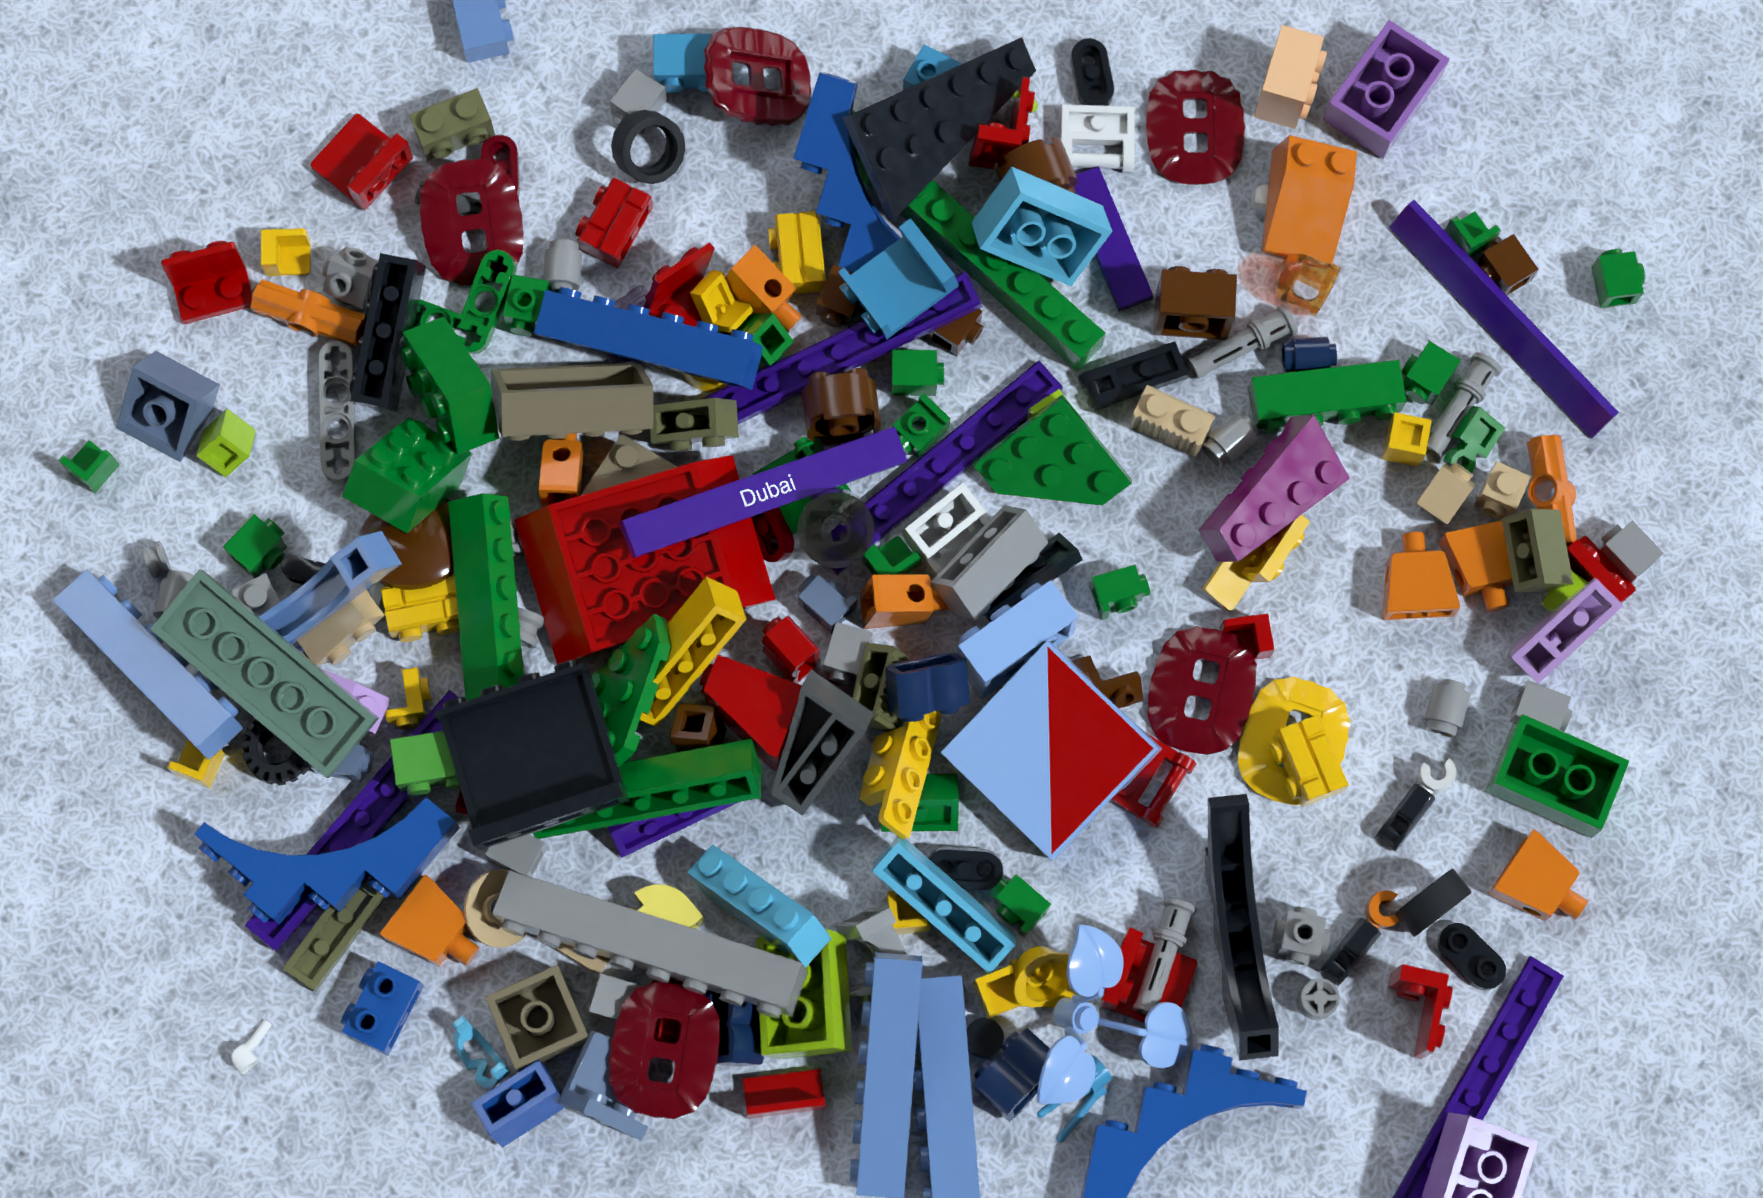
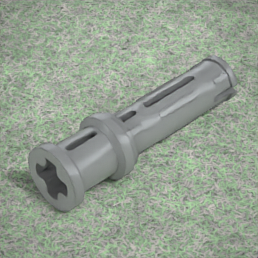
[1186,304,1298,379]
[1426,352,1502,459]
[1133,897,1197,1015]

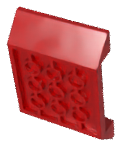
[514,455,776,665]

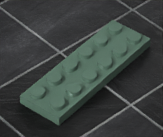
[150,569,379,778]

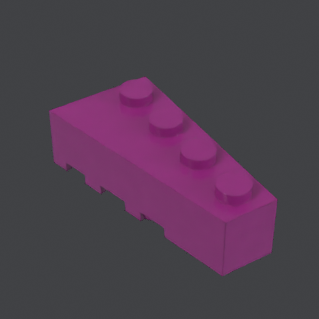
[1198,415,1350,562]

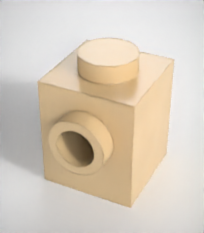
[1474,461,1531,519]
[1416,463,1476,525]

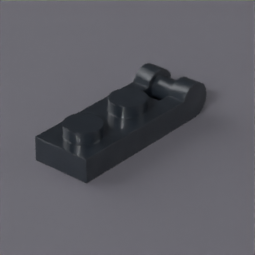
[1077,341,1189,412]

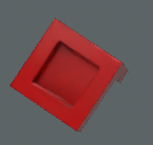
[1219,613,1275,660]

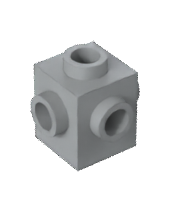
[322,246,378,309]
[1272,907,1331,965]

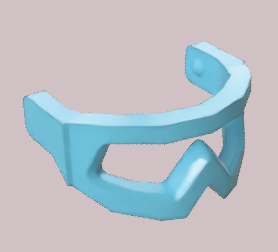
[453,1016,510,1089]

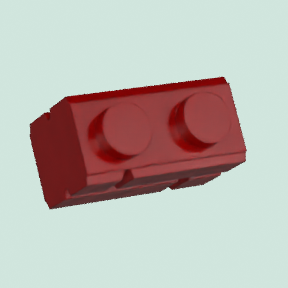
[575,177,653,269]

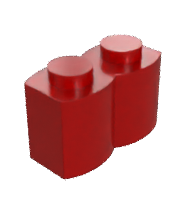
[762,616,821,683]

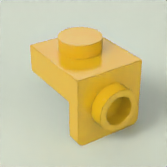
[690,270,753,333]
[385,667,432,729]

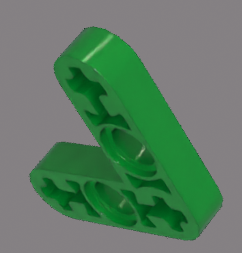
[414,250,517,354]

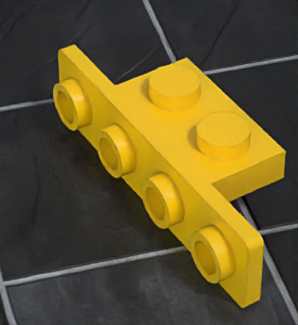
[1203,515,1310,611]
[859,711,942,840]

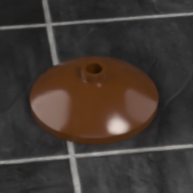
[359,499,454,590]

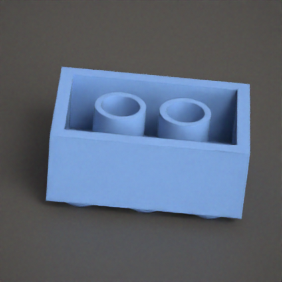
[957,580,1078,699]

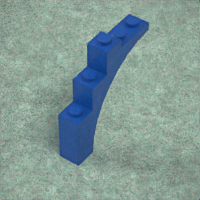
[793,72,955,273]
[194,798,460,925]
[1081,1045,1307,1198]

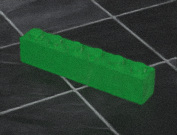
[448,493,524,701]
[533,739,762,839]

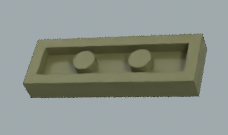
[282,882,385,992]

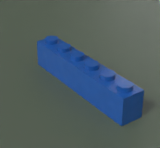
[534,287,764,390]

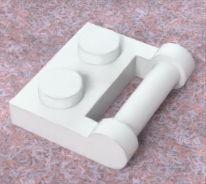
[1061,105,1135,173]

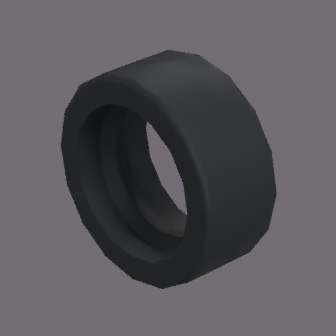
[611,110,686,184]
[1395,868,1472,937]

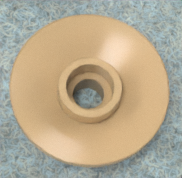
[464,869,528,948]

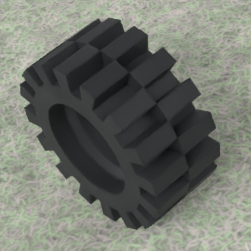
[241,719,309,785]

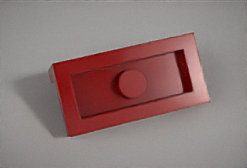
[743,1069,825,1119]

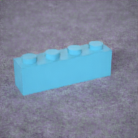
[872,836,1016,974]
[687,844,832,968]

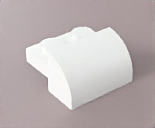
[903,482,989,577]

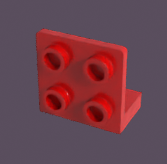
[968,77,1035,169]
[310,113,413,211]
[161,241,253,325]
[644,243,715,327]
[1099,927,1198,1024]
[1387,964,1453,1059]

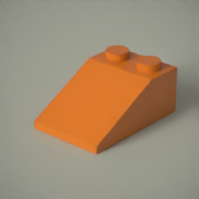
[1261,135,1357,267]

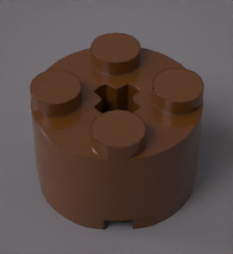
[994,137,1078,194]
[801,368,882,446]

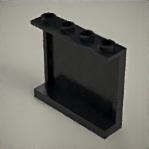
[434,660,629,850]

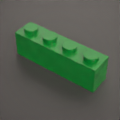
[1248,360,1407,434]

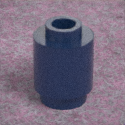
[1281,336,1337,372]

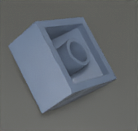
[116,351,220,462]

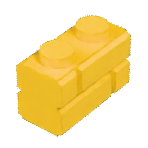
[768,211,826,294]
[381,574,459,642]
[1270,715,1349,807]

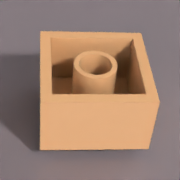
[1254,25,1327,129]

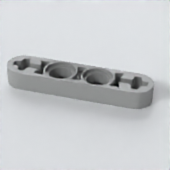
[318,340,356,484]

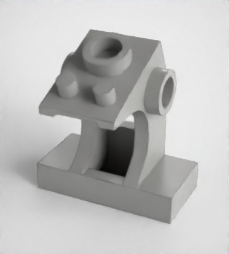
[835,908,907,1003]

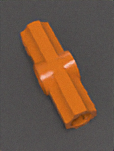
[250,279,366,347]
[1527,434,1577,547]

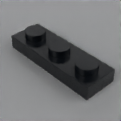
[983,532,1083,623]

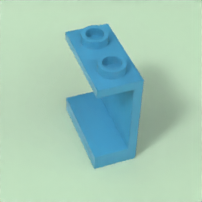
[838,218,959,339]

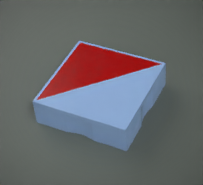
[941,641,1162,860]

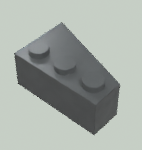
[771,669,874,816]

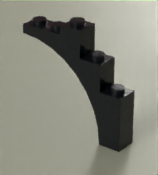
[1205,794,1279,1061]

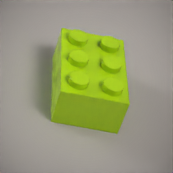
[756,929,852,1059]

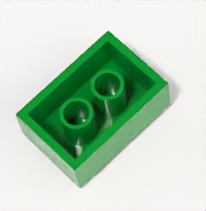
[401,316,499,455]
[342,417,472,534]
[1485,714,1630,838]

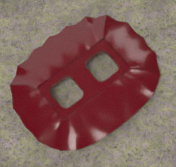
[704,27,811,126]
[1146,70,1245,185]
[420,159,524,286]
[1147,626,1257,755]
[609,982,719,1119]

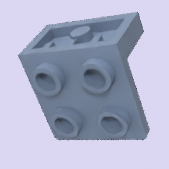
[558,1031,652,1141]

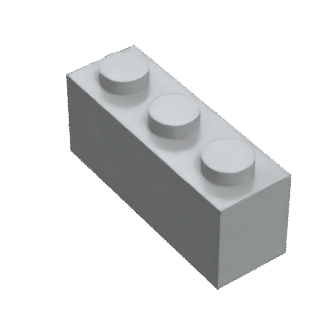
[931,505,1049,620]

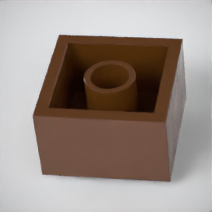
[1153,266,1237,340]

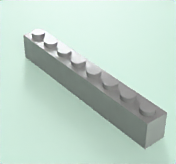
[492,870,807,1018]

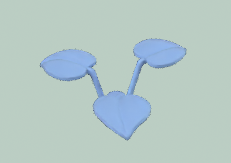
[1037,924,1192,1104]

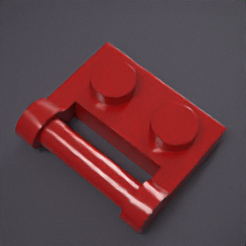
[1110,733,1197,828]

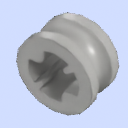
[141,541,172,579]

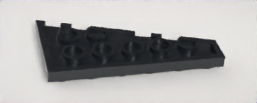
[843,37,1036,221]

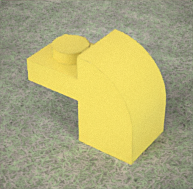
[630,884,705,929]

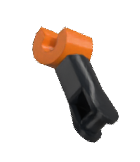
[1319,890,1400,986]

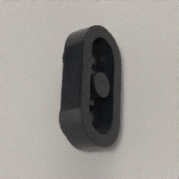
[1070,38,1114,106]
[928,847,1003,890]
[1437,923,1506,991]

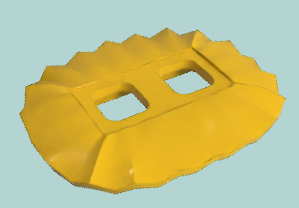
[1238,676,1351,805]

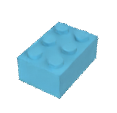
[971,166,1112,286]

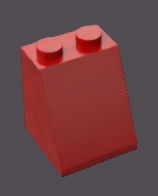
[700,654,802,771]

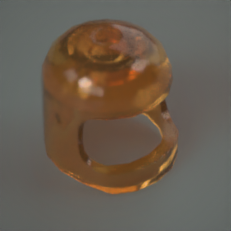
[1273,254,1341,316]

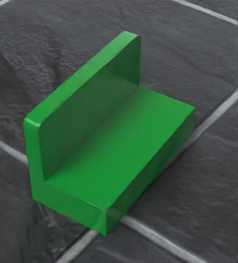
[881,773,959,832]

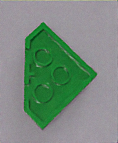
[974,394,1132,506]
[591,614,672,767]

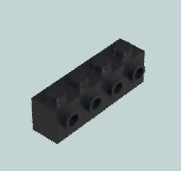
[350,253,426,412]

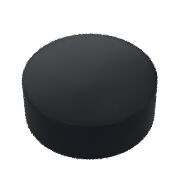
[967,1018,1004,1058]

